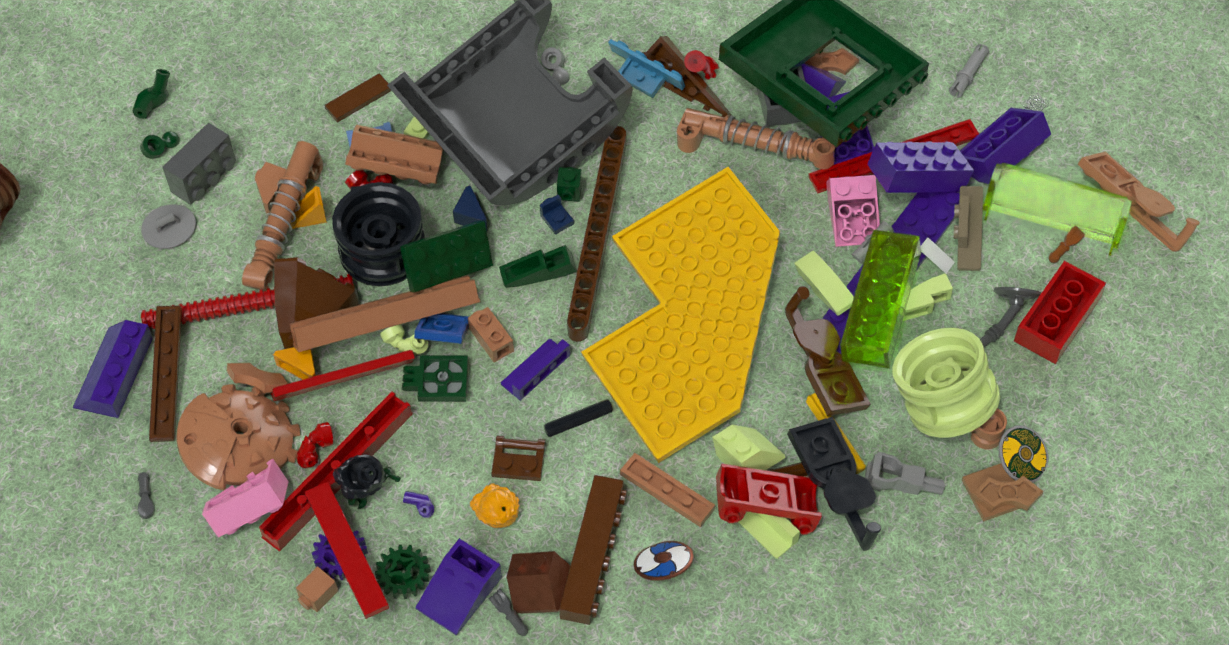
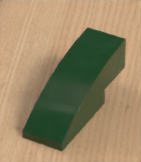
[499,245,577,288]

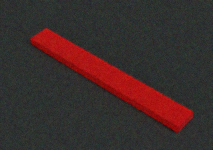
[808,119,979,194]

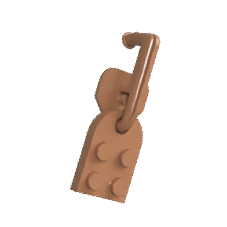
[1078,152,1200,252]

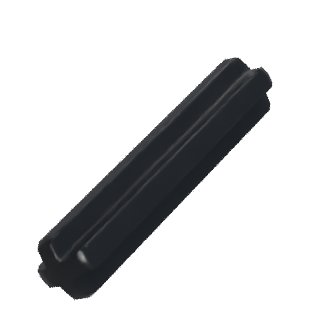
[544,399,613,437]

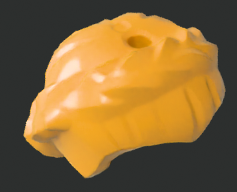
[470,483,519,528]

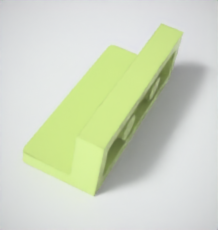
[738,511,800,559]

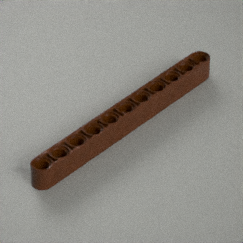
[567,126,626,342]

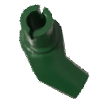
[133,69,170,119]

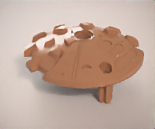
[177,384,300,490]

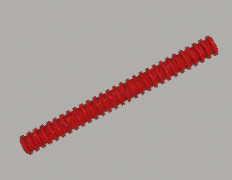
[141,274,354,330]

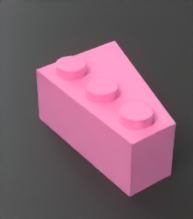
[202,459,289,538]

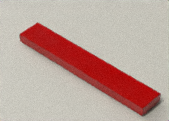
[271,350,415,402]
[305,481,389,619]

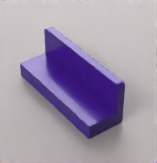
[501,339,570,401]

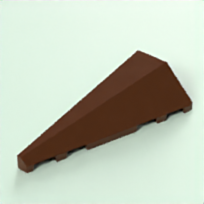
[642,36,731,117]

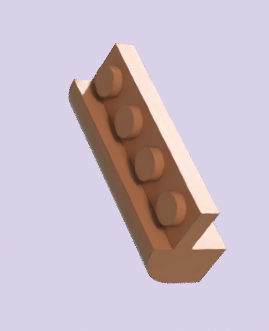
[345,124,444,184]

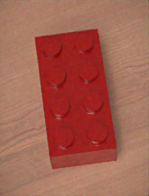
[1014,260,1106,364]

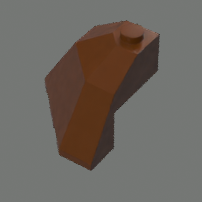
[274,257,360,349]

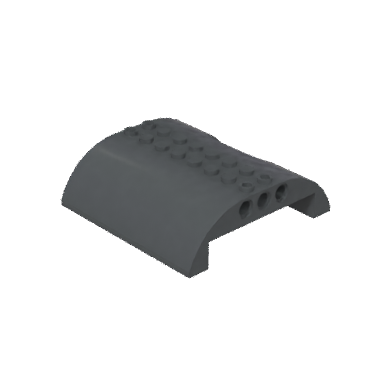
[387,0,633,205]

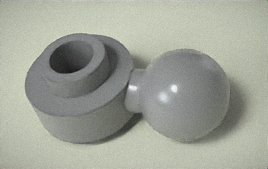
[541,47,569,85]

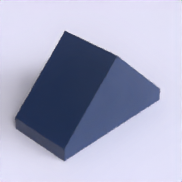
[453,185,488,232]

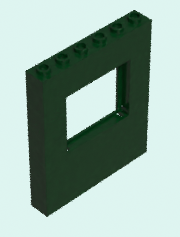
[718,0,929,147]

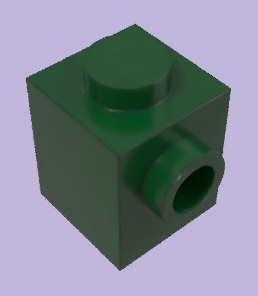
[557,167,582,202]

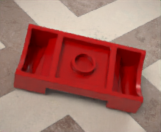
[716,463,822,535]

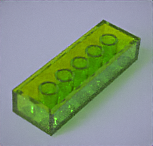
[840,230,921,369]

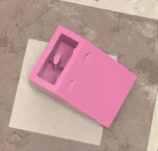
[826,175,880,247]

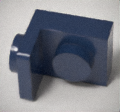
[540,195,574,235]

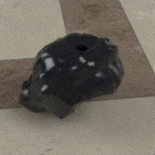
[333,454,385,500]

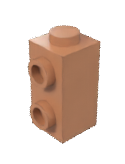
[468,307,514,362]

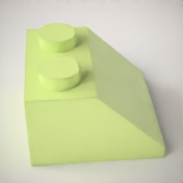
[712,425,785,470]

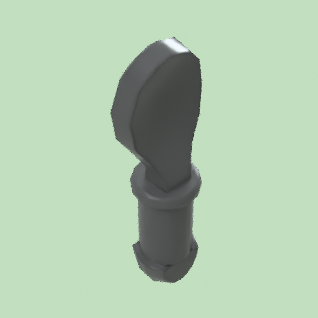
[138,472,154,519]

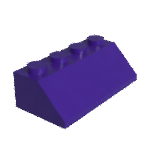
[960,107,1051,185]
[73,320,153,418]

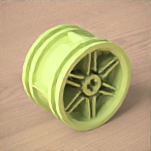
[892,328,1000,438]

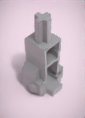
[864,452,945,495]

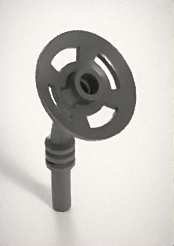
[980,287,1041,347]

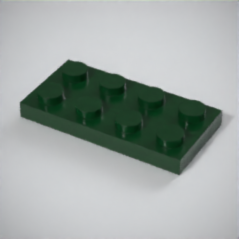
[400,220,493,292]

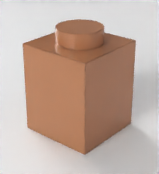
[296,566,338,612]

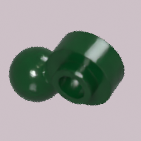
[140,131,180,159]

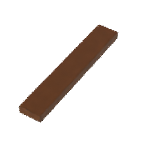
[149,305,182,442]

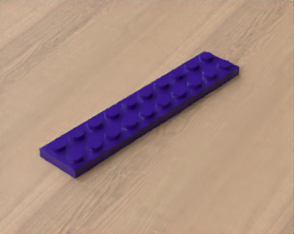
[822,192,960,362]

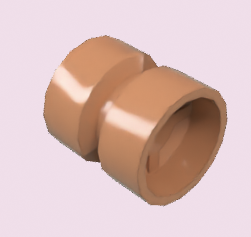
[970,408,1007,450]

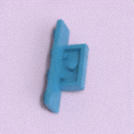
[608,39,685,98]

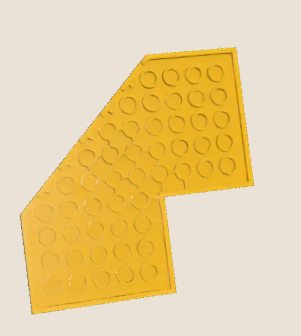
[581,167,780,463]

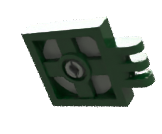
[402,355,469,402]

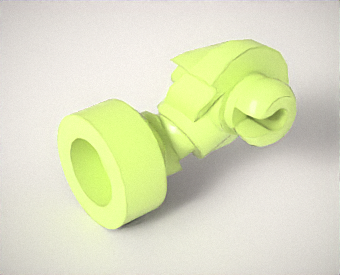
[380,324,428,355]

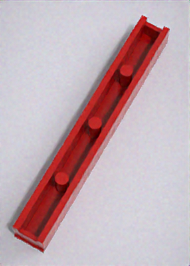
[259,391,413,552]

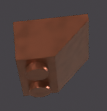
[506,551,570,614]

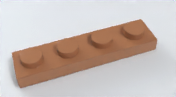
[620,453,715,527]

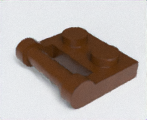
[491,435,546,481]

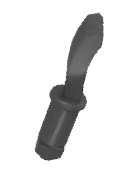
[488,589,528,636]

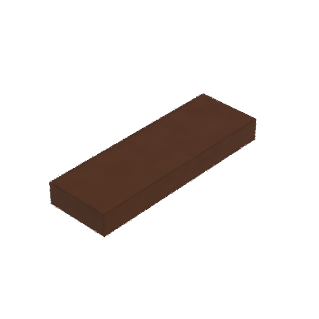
[325,73,391,123]

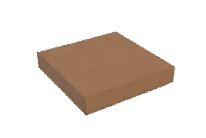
[962,463,1021,522]

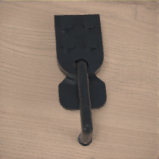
[787,417,881,551]

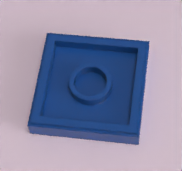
[414,313,469,344]

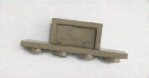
[954,186,983,271]

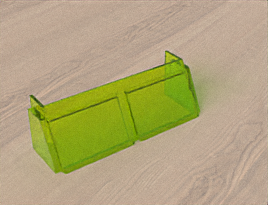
[983,163,1132,256]

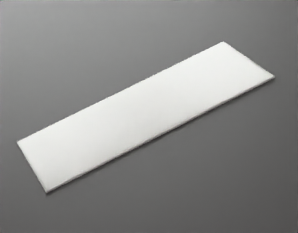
[919,238,955,274]

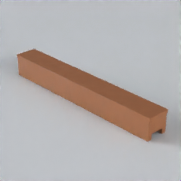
[290,275,480,352]

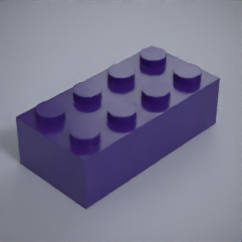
[867,142,974,193]

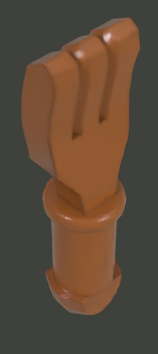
[1049,225,1085,263]

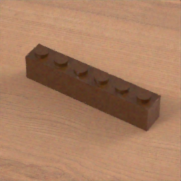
[559,475,627,625]

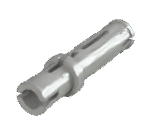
[949,44,989,98]

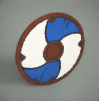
[633,541,694,581]

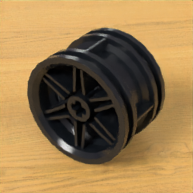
[332,182,425,287]

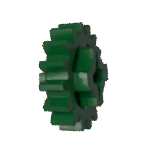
[375,544,431,599]

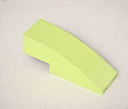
[794,251,857,316]
[887,273,953,325]

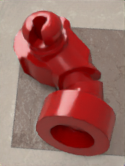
[684,50,719,80]
[345,170,393,189]
[296,422,333,468]

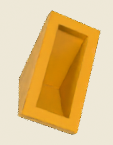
[291,186,327,229]
[273,347,316,380]

